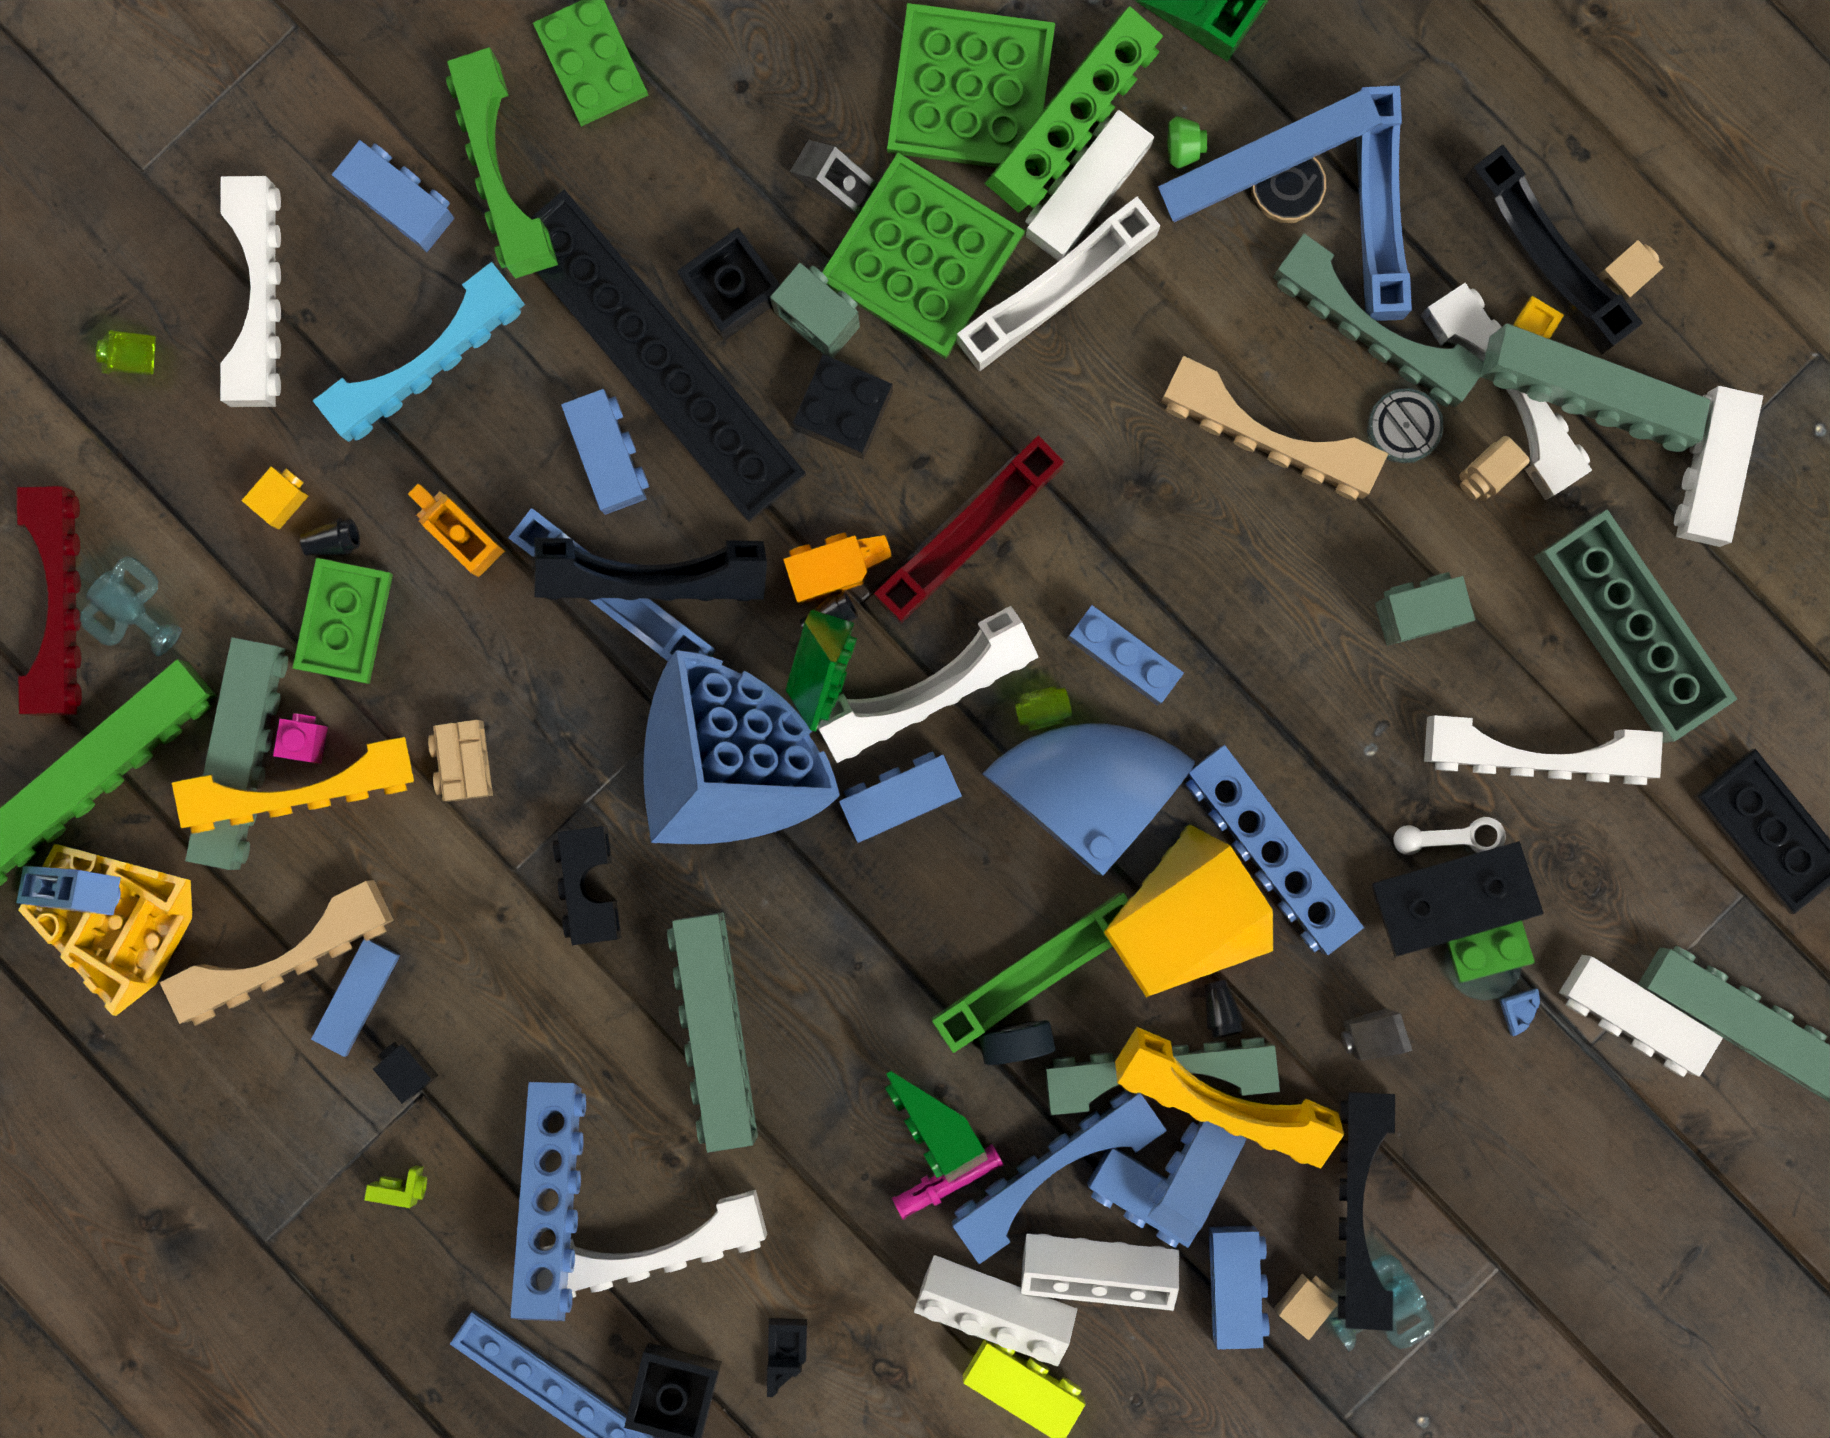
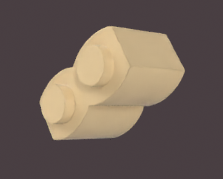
[1459,436,1530,501]

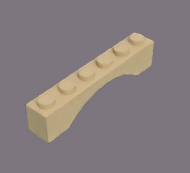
[1160,356,1388,501]
[160,880,394,1026]

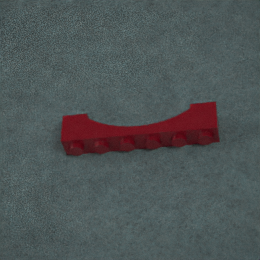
[874,435,1065,624]
[17,486,82,716]

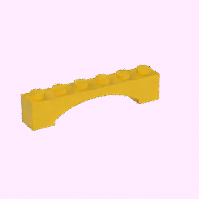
[172,737,414,834]
[1115,1027,1344,1169]

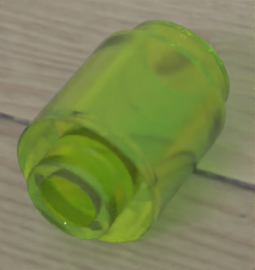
[1015,686,1072,731]

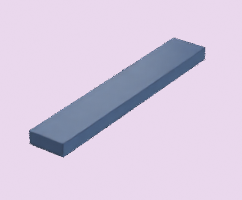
[1158,88,1383,222]
[450,1310,659,1438]

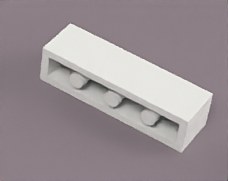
[1025,110,1154,261]
[1674,386,1763,547]
[1559,955,1723,1078]
[1021,1234,1179,1311]
[914,1255,1077,1367]

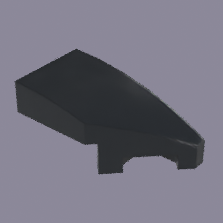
[767,1318,807,1397]

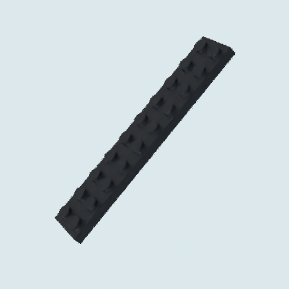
[530,189,806,523]

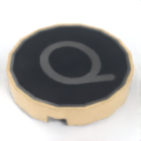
[1251,157,1326,223]

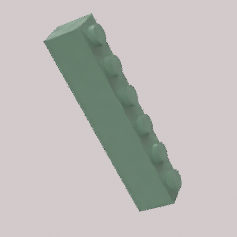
[1480,323,1711,452]
[185,637,288,870]
[1638,946,1830,1103]

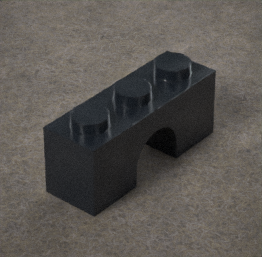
[553,826,622,945]

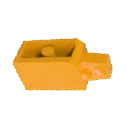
[408,483,505,577]
[783,533,892,605]

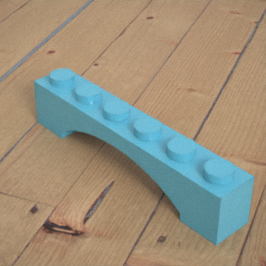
[313,262,525,442]

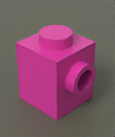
[273,713,328,764]

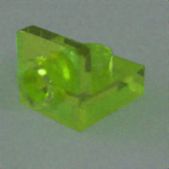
[96,330,156,375]

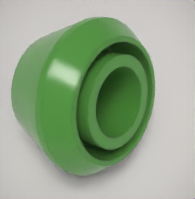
[1167,116,1207,169]

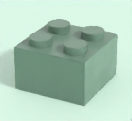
[770,263,860,358]
[1375,572,1475,646]

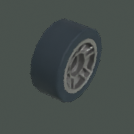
[979,1020,1055,1065]

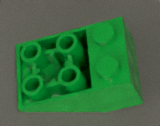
[1135,0,1269,62]
[785,609,857,732]
[885,1071,988,1183]

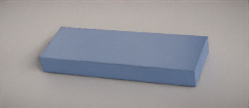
[311,939,400,1057]

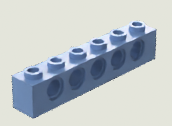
[1185,745,1364,955]
[510,1082,586,1321]

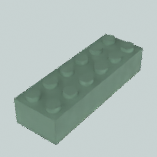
[1533,509,1737,743]
[667,912,758,1153]

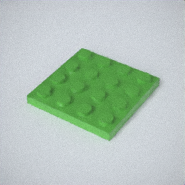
[887,3,1055,173]
[822,153,1025,360]

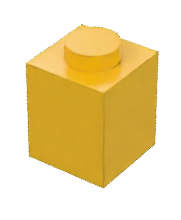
[241,466,309,530]

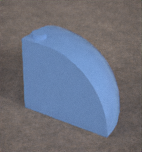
[643,650,840,844]
[982,724,1195,875]

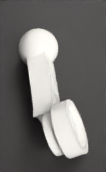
[1394,817,1506,855]

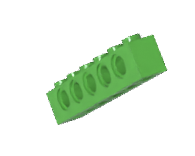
[984,6,1163,213]

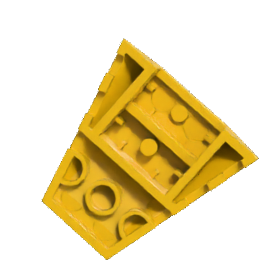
[1104,825,1273,997]
[18,844,192,1016]

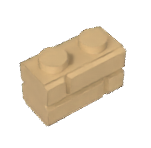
[428,720,493,802]

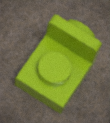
[364,1165,427,1208]

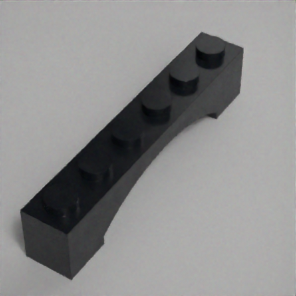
[1464,145,1643,355]
[533,538,767,601]
[1338,1092,1395,1331]

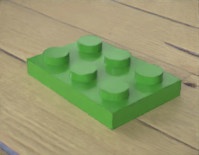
[533,0,649,127]
[293,558,393,684]
[1446,921,1535,984]

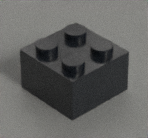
[677,227,780,341]
[793,354,893,460]
[624,1343,722,1438]

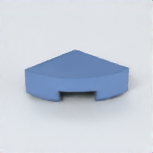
[1499,988,1540,1036]

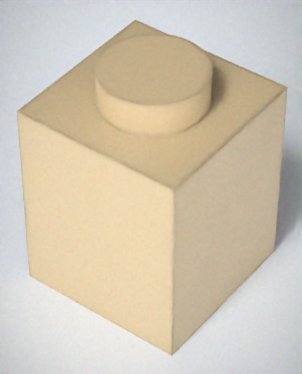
[1597,240,1664,300]
[1274,1273,1338,1340]

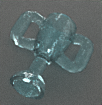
[80,556,182,657]
[1329,1255,1434,1352]

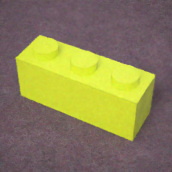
[963,1339,1086,1438]

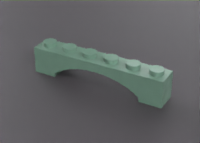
[1273,233,1484,408]
[1045,1037,1280,1115]

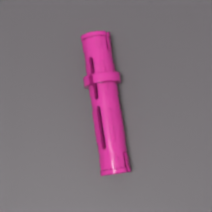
[892,1144,1004,1220]

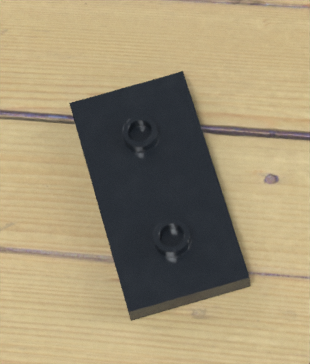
[1693,749,1830,914]
[1371,841,1544,958]

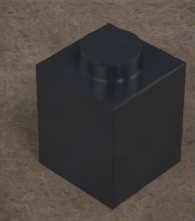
[373,1041,439,1104]

